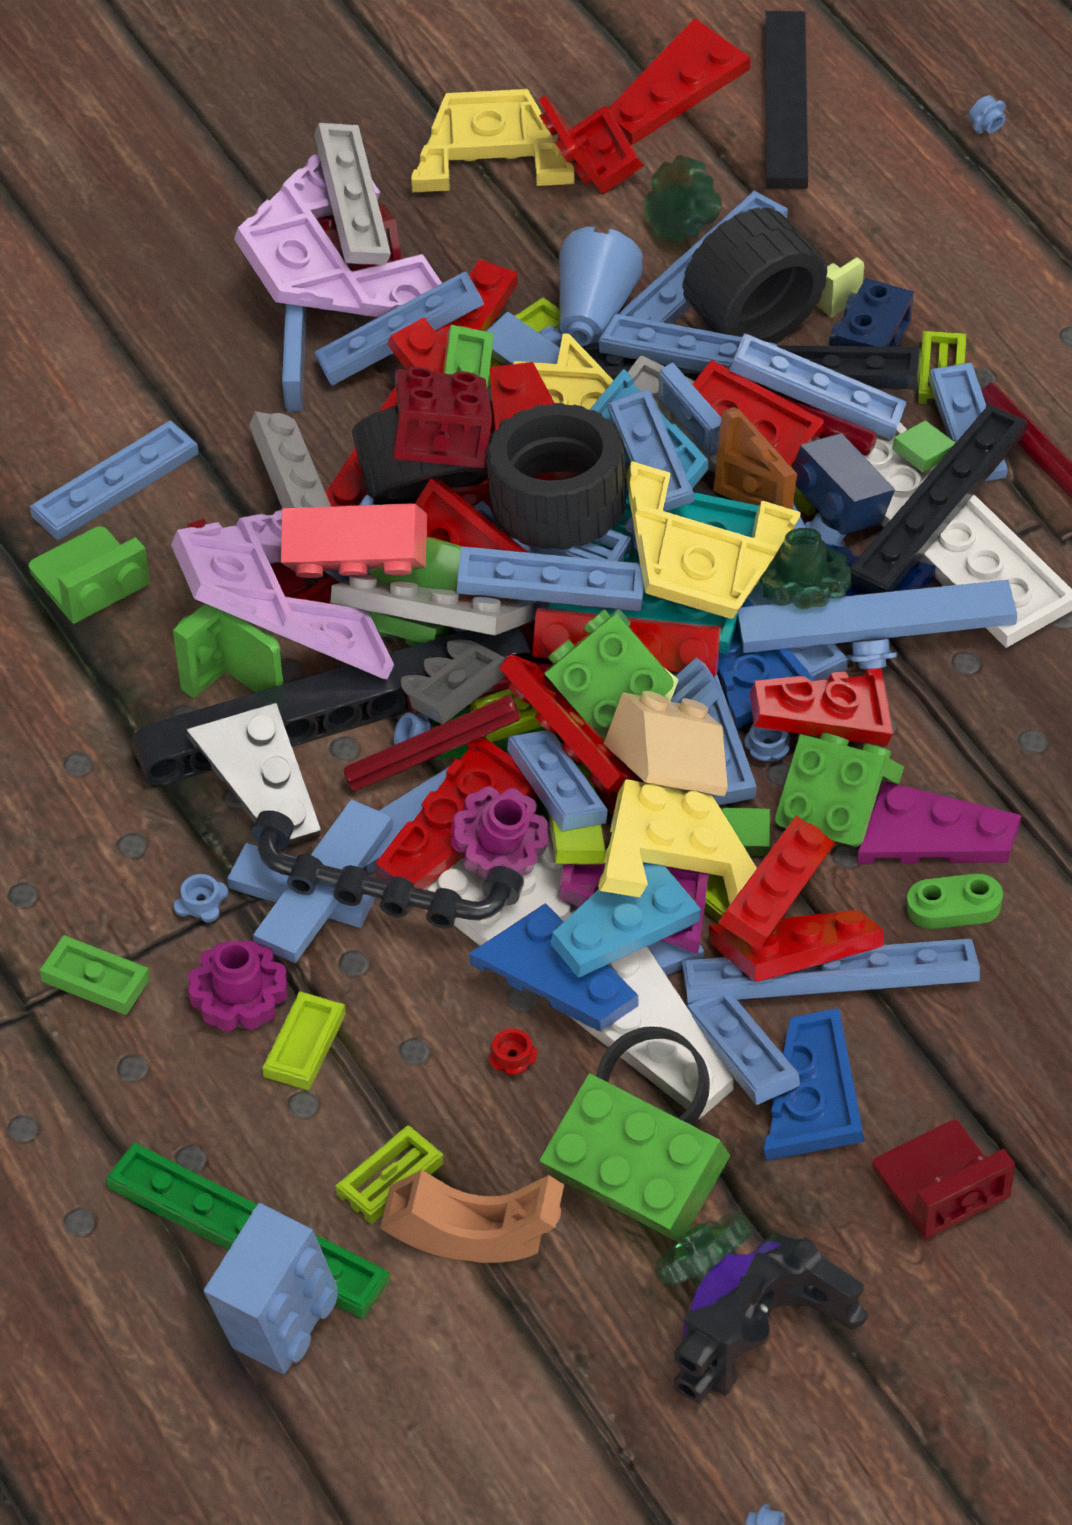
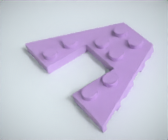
[234,153,442,317]
[171,510,394,679]

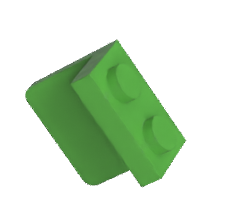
[29,526,150,624]
[368,537,461,646]
[173,603,283,698]
[545,608,674,740]
[775,733,904,847]

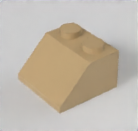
[604,691,728,797]

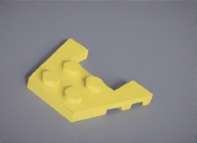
[412,89,574,192]
[626,461,801,619]
[599,779,757,904]

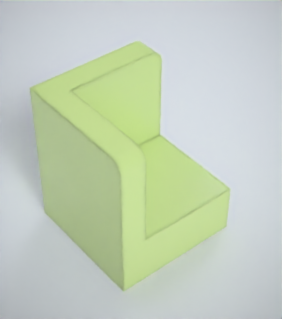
[816,258,864,318]

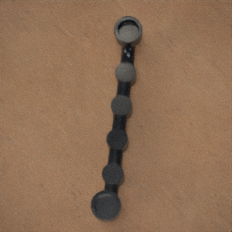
[252,810,524,929]

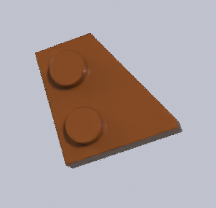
[713,407,797,510]

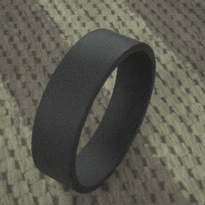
[596,1026,710,1125]

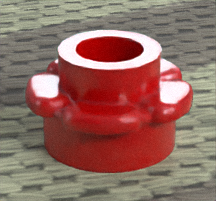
[488,1028,537,1075]

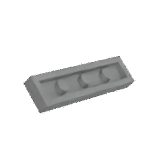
[314,123,391,265]
[249,411,331,508]

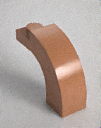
[380,1169,564,1263]

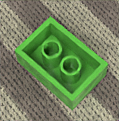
[539,1073,731,1244]

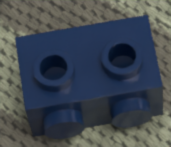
[829,278,914,347]
[792,433,895,535]

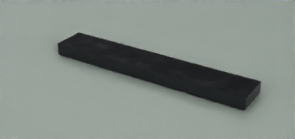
[765,11,808,189]
[847,404,1027,594]

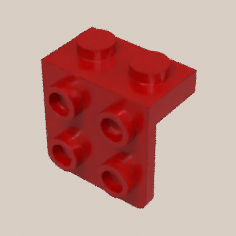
[538,95,644,194]

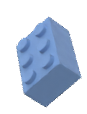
[204,1203,338,1375]

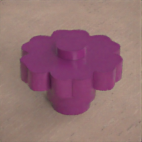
[451,786,549,879]
[188,940,288,1031]

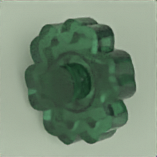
[644,155,722,243]
[759,528,851,609]
[654,1211,752,1288]

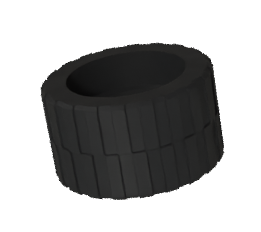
[682,207,828,343]
[486,403,627,550]
[352,405,491,505]

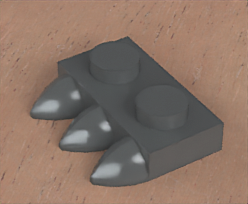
[401,640,506,725]

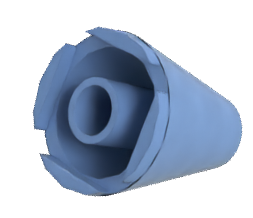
[559,227,643,346]

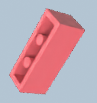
[281,504,427,578]

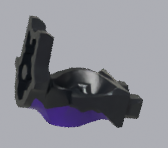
[674,1234,868,1404]

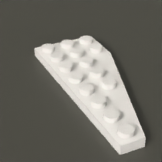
[424,826,734,1120]

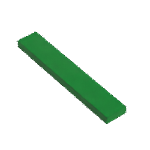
[106,1142,390,1319]

